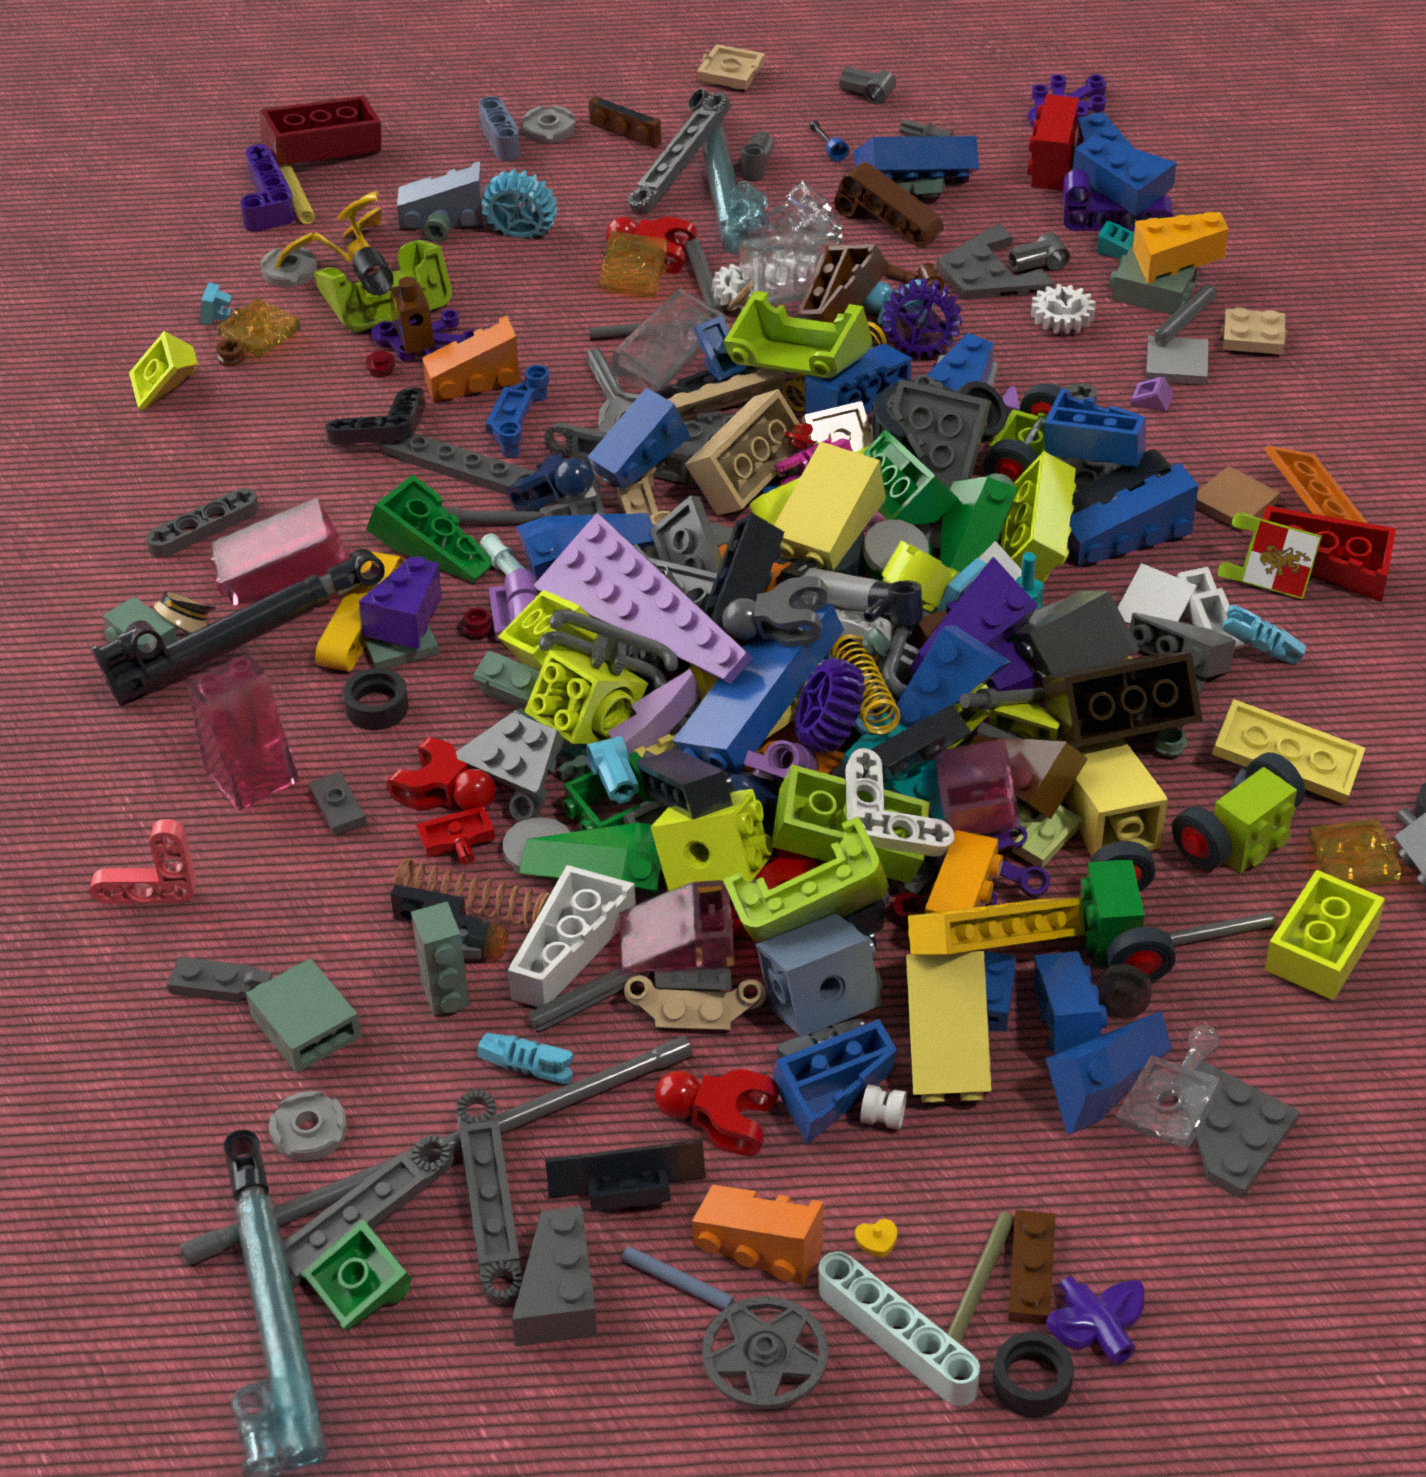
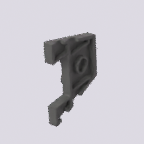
[937,223,1054,300]

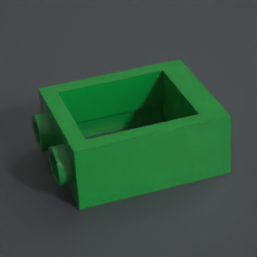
[562,751,655,831]

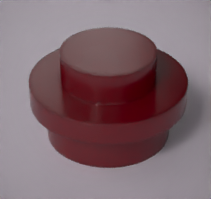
[365,350,395,377]
[461,607,494,637]

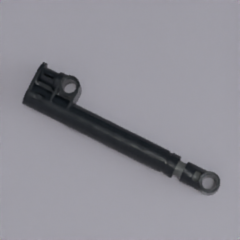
[90,548,385,705]

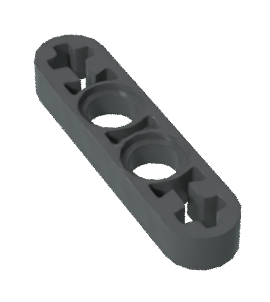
[146,488,259,558]

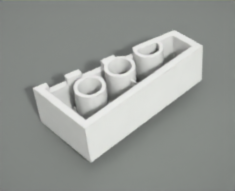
[508,865,636,1007]

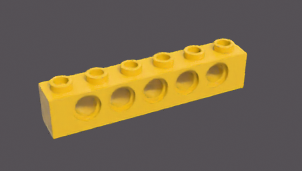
[908,897,1085,955]

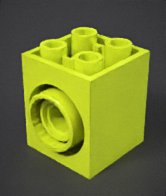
[524,650,648,744]
[651,789,773,895]

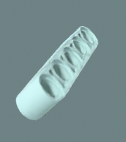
[819,1251,980,1406]

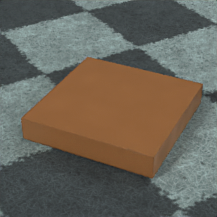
[1196,466,1280,532]

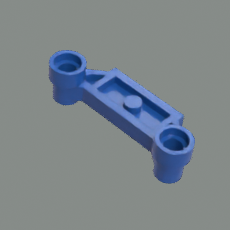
[485,365,550,458]

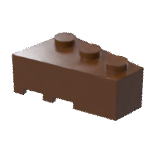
[796,244,890,323]
[959,736,1088,819]

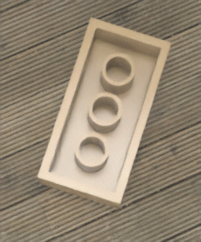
[685,389,801,516]

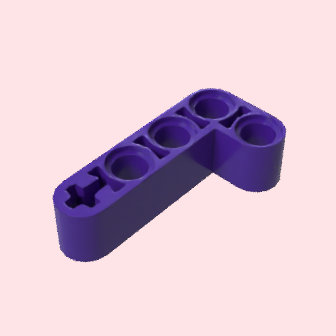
[240,144,295,232]
[1062,170,1174,231]

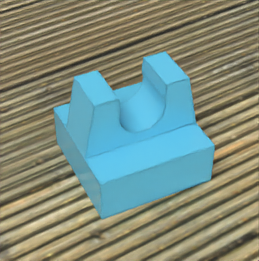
[200,282,232,325]

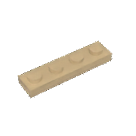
[667,368,786,420]

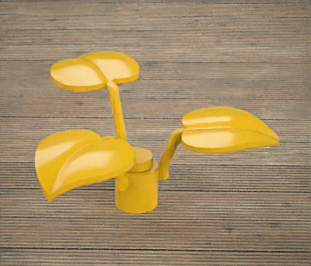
[275,191,382,271]

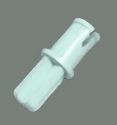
[480,533,525,576]

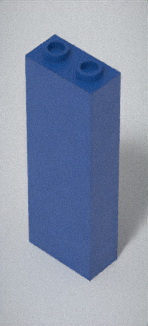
[673,604,844,774]

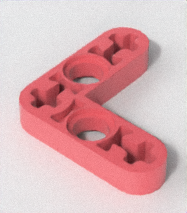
[90,819,196,903]

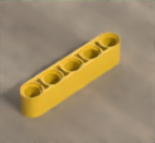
[315,551,404,672]

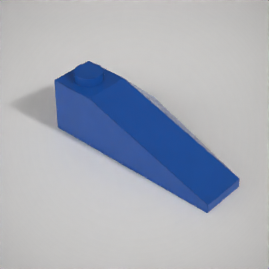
[516,513,655,581]

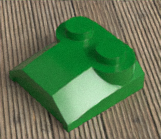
[300,1219,412,1331]

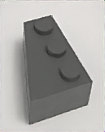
[512,1206,597,1347]

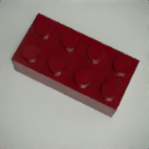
[260,95,381,166]

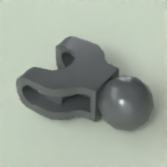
[722,576,828,647]

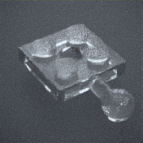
[1116,1025,1223,1149]

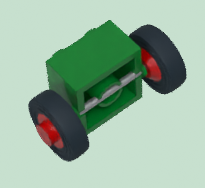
[1080,841,1176,984]

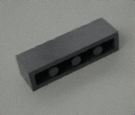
[703,513,785,647]
[637,748,733,820]

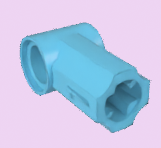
[586,736,639,804]

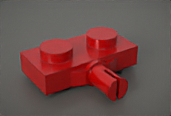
[416,805,495,865]

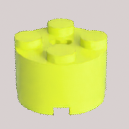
[881,540,959,612]

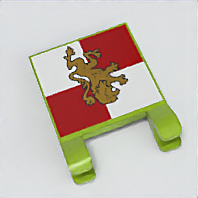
[1217,512,1322,599]

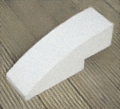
[1176,567,1245,650]

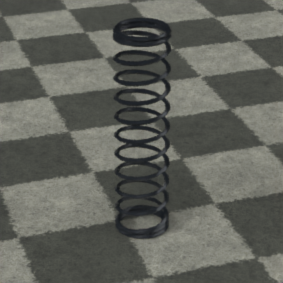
[353,247,394,296]

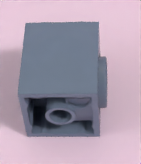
[756,913,883,1037]

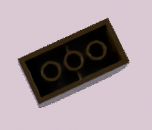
[1042,652,1203,748]

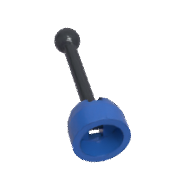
[809,120,849,162]

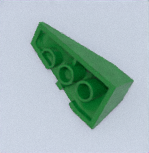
[864,429,959,524]
[366,474,493,583]
[940,476,1018,575]
[519,822,665,898]

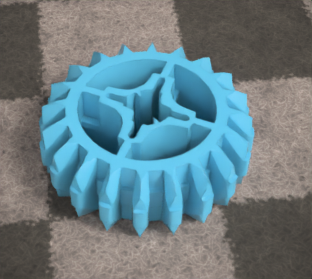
[481,169,557,239]

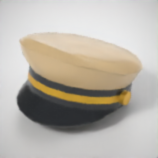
[154,591,217,634]

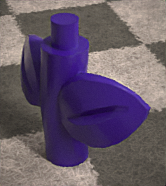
[1046,1276,1144,1365]

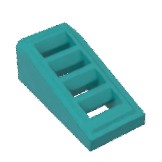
[1096,221,1134,259]

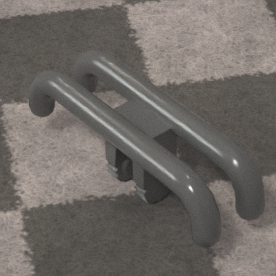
[539,610,678,690]
[870,610,931,714]

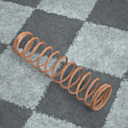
[394,858,550,928]

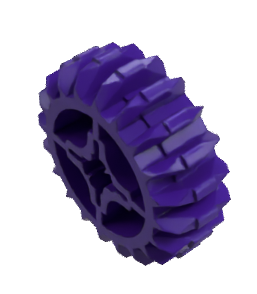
[881,278,962,359]
[794,658,865,753]

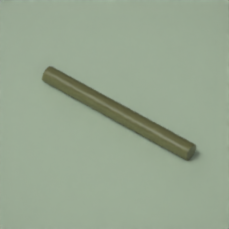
[947,1212,1014,1344]

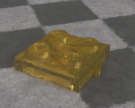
[599,231,668,297]
[217,298,301,357]
[1308,818,1402,886]

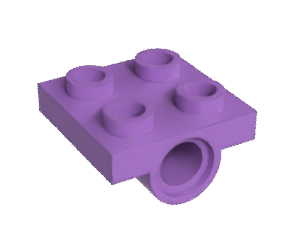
[489,569,541,641]
[744,740,817,783]

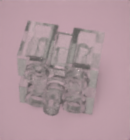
[763,180,842,268]

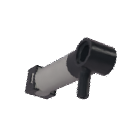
[780,559,923,625]

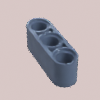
[478,96,520,161]

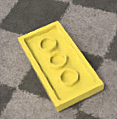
[1212,699,1366,804]

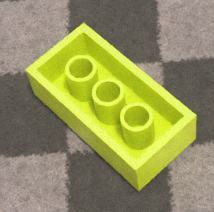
[1000,451,1076,583]

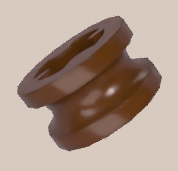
[216,339,245,367]

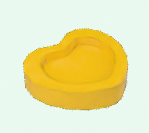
[855,1219,897,1257]

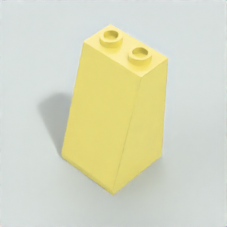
[774,442,886,571]
[1064,738,1168,857]
[906,951,991,1102]

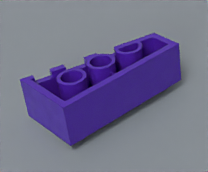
[908,557,1038,676]

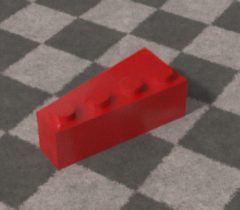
[1263,506,1396,602]

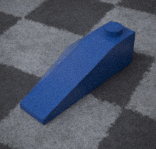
[1046,1012,1172,1134]

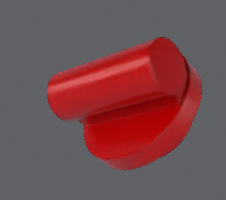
[784,423,815,450]

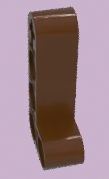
[834,162,944,247]

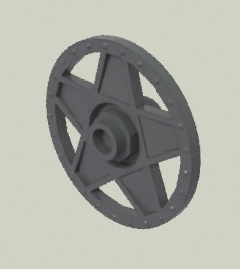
[702,1296,828,1409]

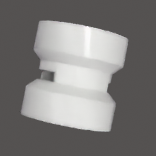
[860,1084,907,1130]

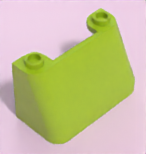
[313,240,452,332]
[724,291,872,378]
[723,816,888,945]

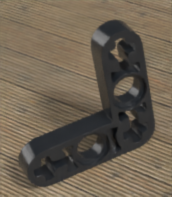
[325,387,426,445]

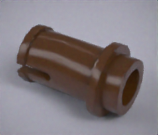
[918,263,944,290]

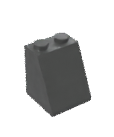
[1015,591,1139,688]

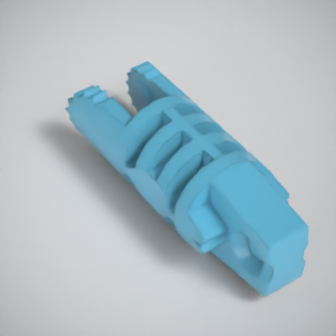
[1222,605,1306,665]
[478,1033,573,1084]

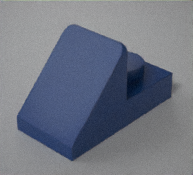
[693,315,747,381]

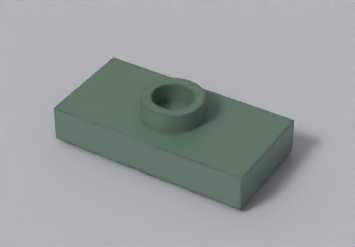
[366,624,439,669]

